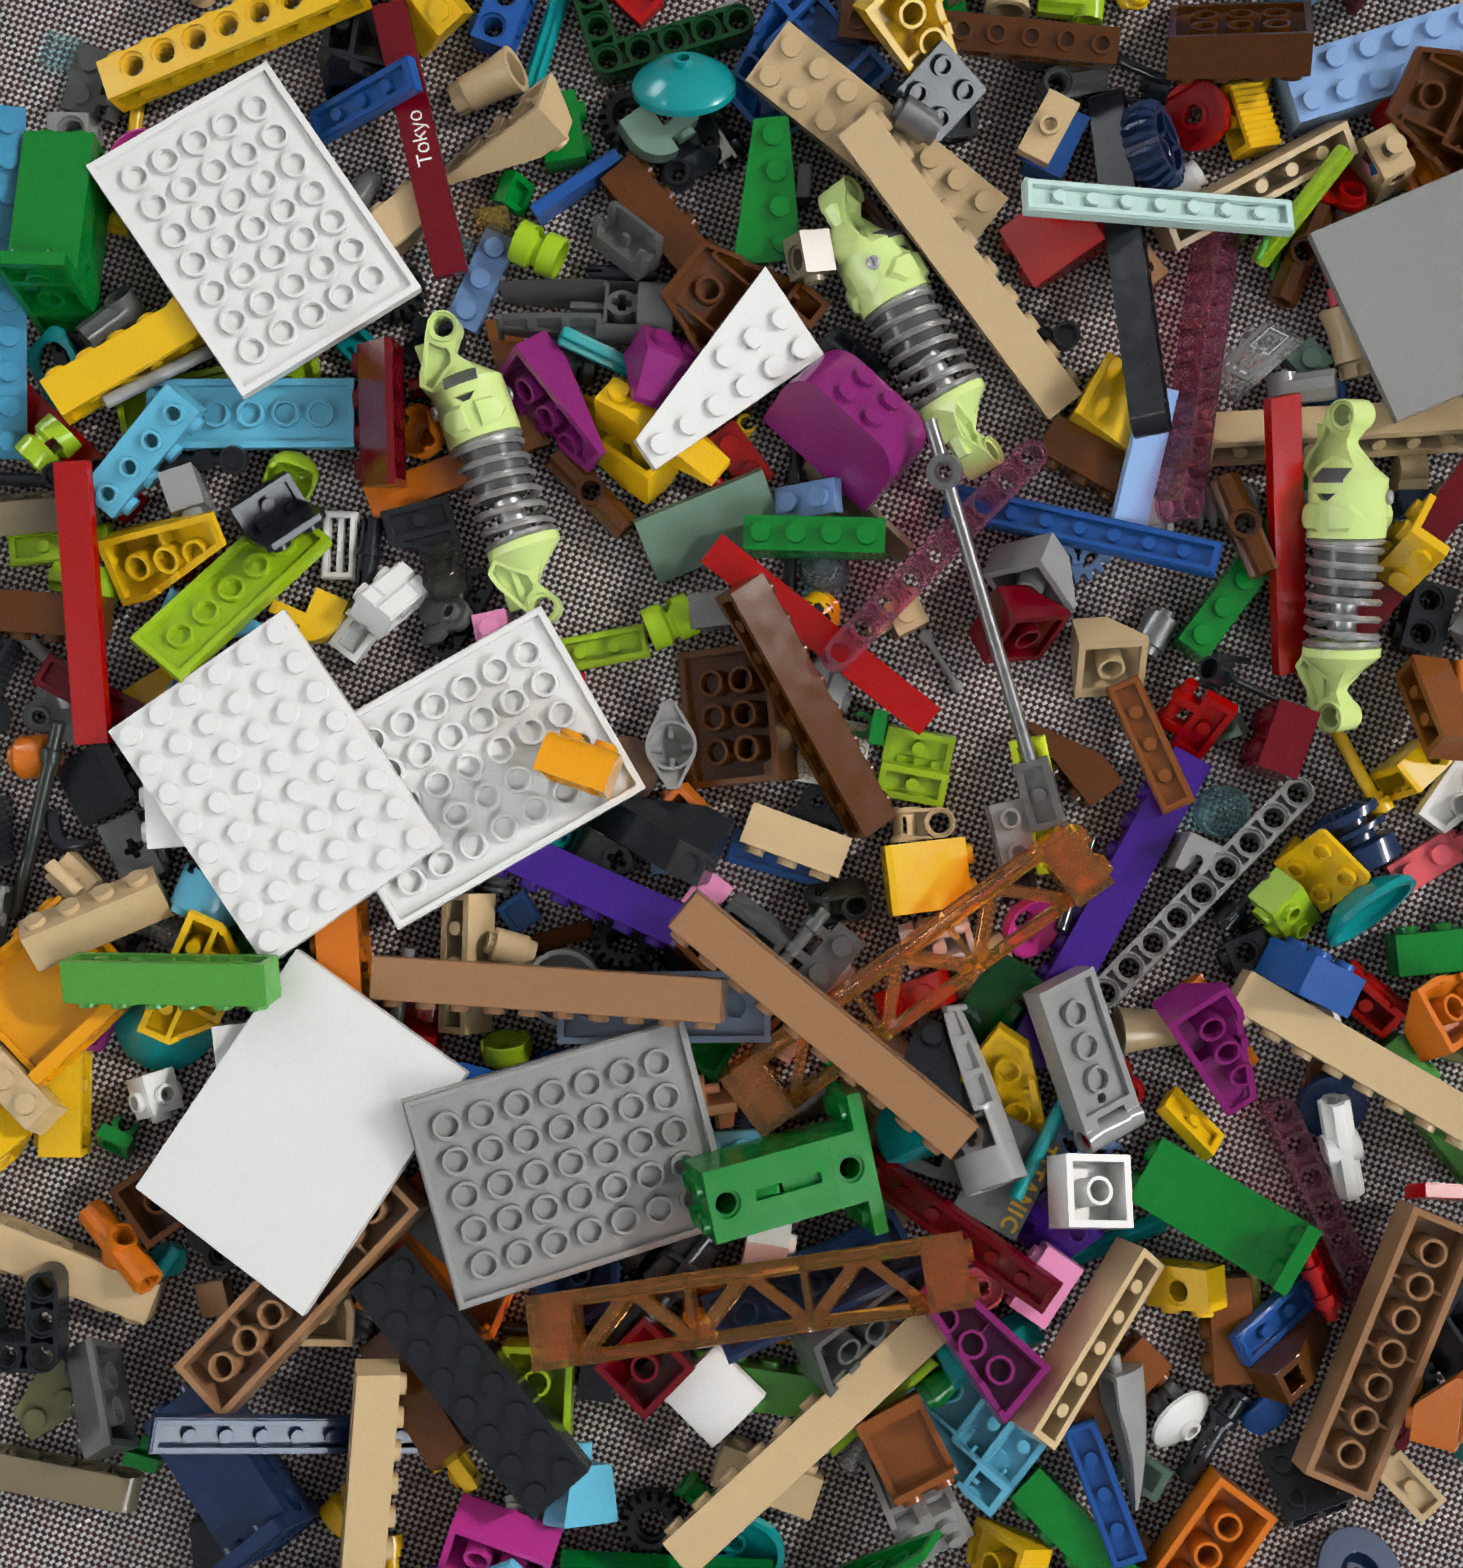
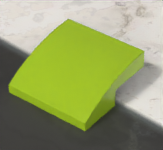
[877,723,956,808]

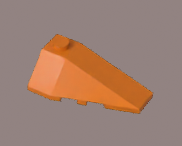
[1403,972,1463,1063]
[1405,1370,1463,1453]

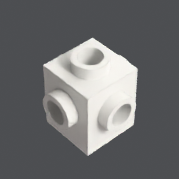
[126,1066,184,1124]

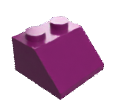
[623,324,698,409]

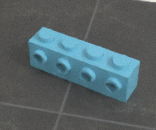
[93,382,208,518]

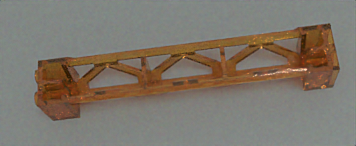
[720,821,1115,1138]
[525,1231,981,1372]

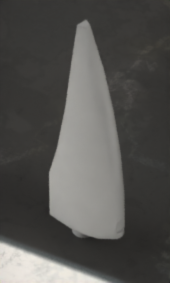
[1098,1351,1147,1511]

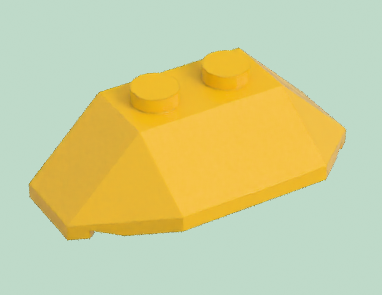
[136,909,241,1045]

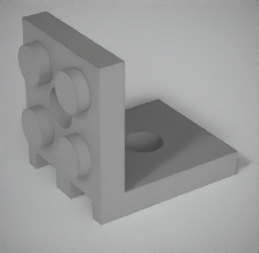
[862,1454,975,1563]

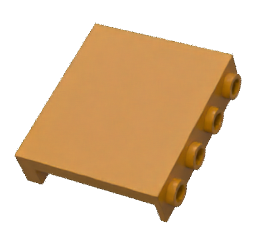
[0,895,134,1086]

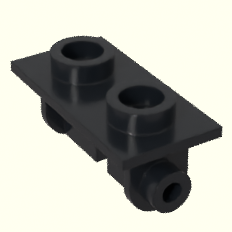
[694,108,748,173]

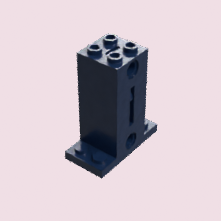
[142,1383,325,1568]

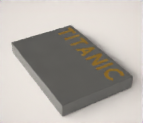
[952,1115,1063,1241]

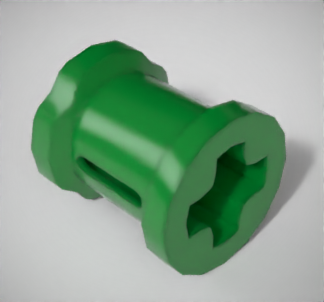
[673,1469,716,1505]

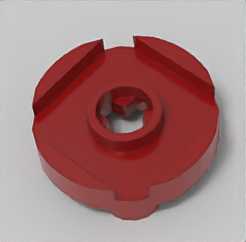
[1165,80,1231,152]

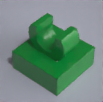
[489,169,535,218]
[853,709,890,747]
[96,1114,139,1161]
[122,1433,166,1474]

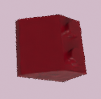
[968,585,1071,664]
[594,1316,697,1421]

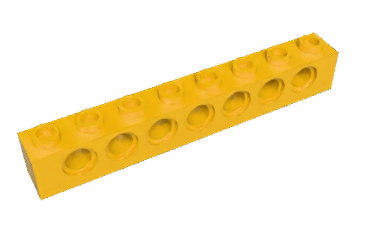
[96,0,373,113]

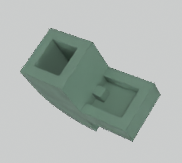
[616,106,700,163]

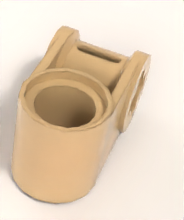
[890,807,956,843]

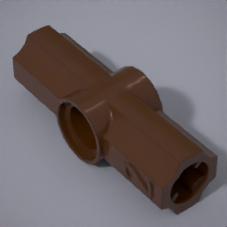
[1266,201,1335,309]
[545,449,636,541]
[1208,471,1279,581]

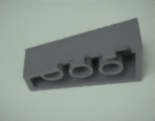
[791,1274,927,1398]

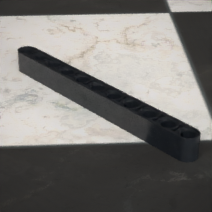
[1088,87,1172,440]

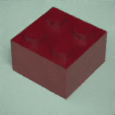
[1239,698,1321,782]

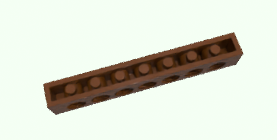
[838,0,1122,71]

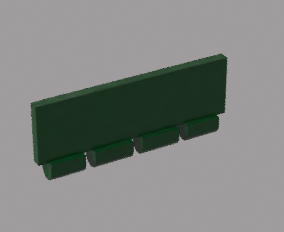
[959,949,1042,1071]

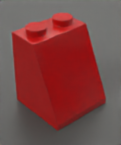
[998,180,1107,290]

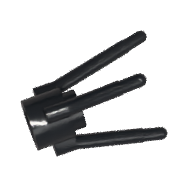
[1083,53,1172,105]
[1198,651,1280,701]
[1211,870,1270,935]

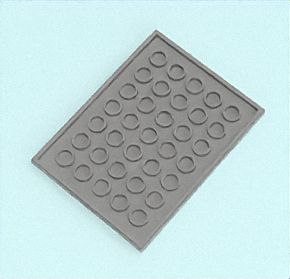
[1307,169,1463,424]
[401,1021,718,1311]

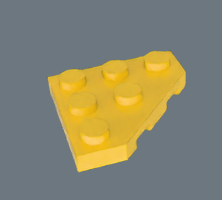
[959,1021,1046,1133]

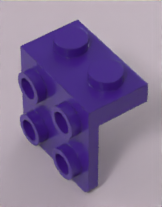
[1018,1186,1104,1258]

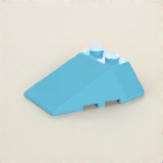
[905,1344,1047,1518]

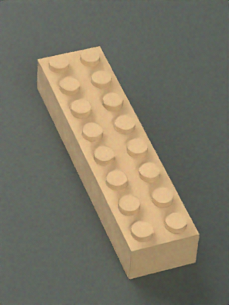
[745,21,1009,240]

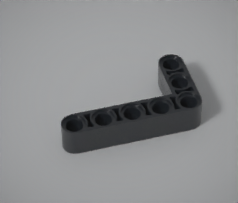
[0,1261,69,1374]

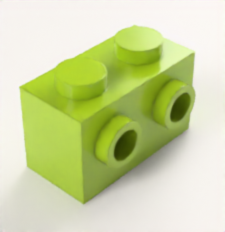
[1247,867,1321,942]

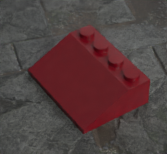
[351,337,407,488]

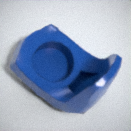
[1240,1396,1290,1436]

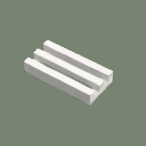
[321,510,360,581]

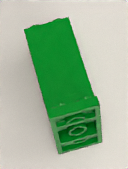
[0,129,111,334]
[681,1081,889,1245]
[1131,1136,1323,1297]

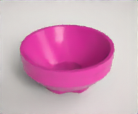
[1002,896,1059,958]

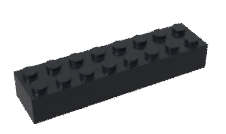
[350,1240,592,1520]

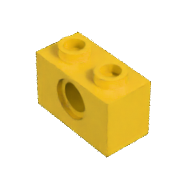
[1146,1257,1227,1318]

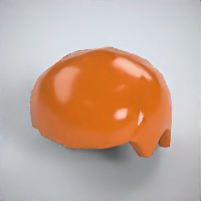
[405,402,445,460]

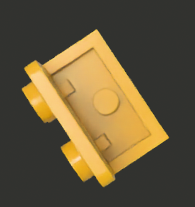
[1377,493,1451,597]
[1273,828,1371,913]

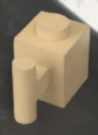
[866,590,930,641]
[44,852,109,898]

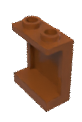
[855,1389,959,1508]

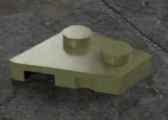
[13,1350,73,1442]

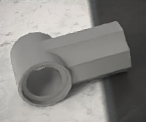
[1266,368,1339,405]

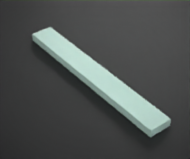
[1021,178,1295,237]

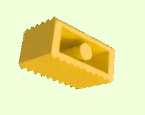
[1222,81,1282,162]

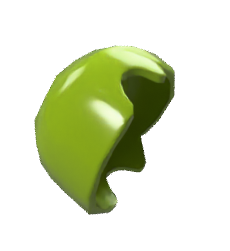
[263,450,319,501]
[480,1029,533,1071]

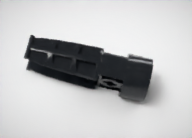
[590,1234,725,1348]

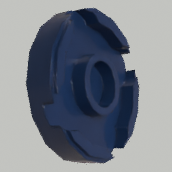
[1295,1072,1368,1137]

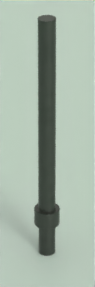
[8,719,66,919]

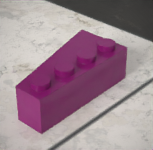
[913,1266,1052,1424]

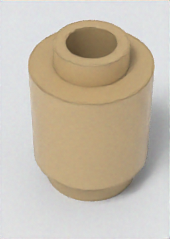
[483,927,538,965]

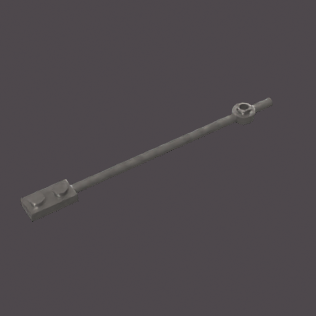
[923,418,1067,833]

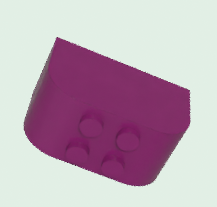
[762,349,926,513]

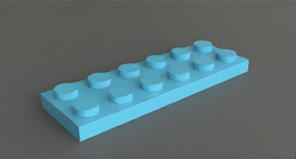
[146,378,357,451]

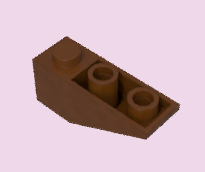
[1026,722,1124,808]
[1246,1307,1332,1405]

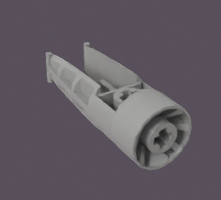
[906,1004,1028,1197]

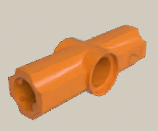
[78,1198,163,1295]

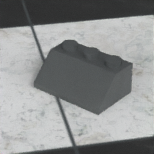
[65,1337,139,1461]

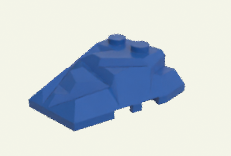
[730,0,894,135]

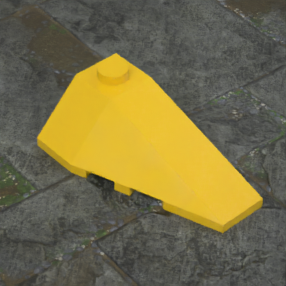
[852,0,961,75]

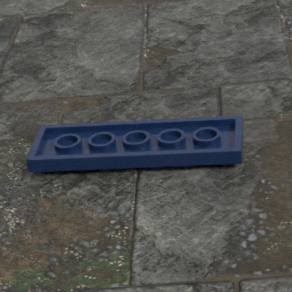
[700,1209,926,1365]

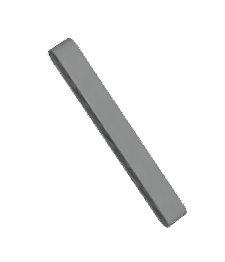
[1097,777,1315,1010]

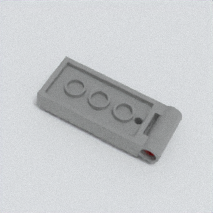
[1023,966,1146,1154]

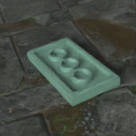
[633,467,776,584]

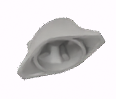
[645,700,697,790]

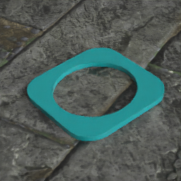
[27,326,77,408]

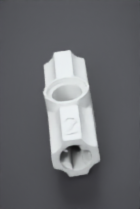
[1317,1092,1365,1201]

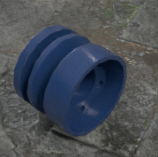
[1307,796,1403,872]

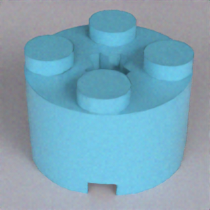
[170,860,237,928]

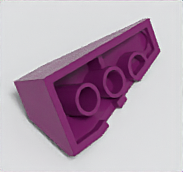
[498,330,606,473]

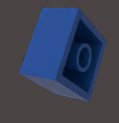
[1254,936,1366,1019]

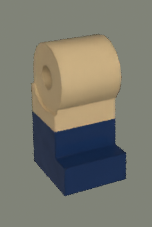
[1390,455,1429,520]

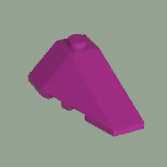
[1151,982,1258,1117]

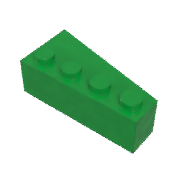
[734,115,799,266]

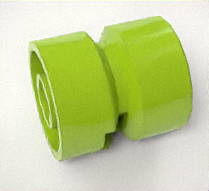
[507,219,570,279]
[13,413,82,475]
[639,592,701,652]

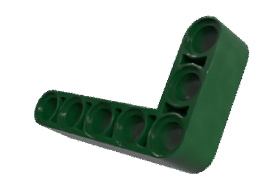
[573,0,754,86]

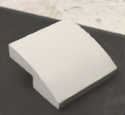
[665,1343,766,1448]

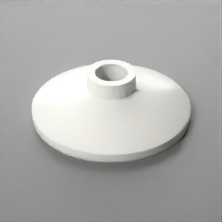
[1151,1390,1209,1447]

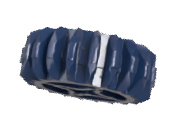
[1120,98,1186,190]

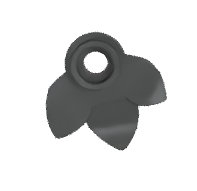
[418,583,473,646]
[23,686,74,743]

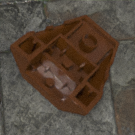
[1384,46,1463,176]
[660,240,831,411]

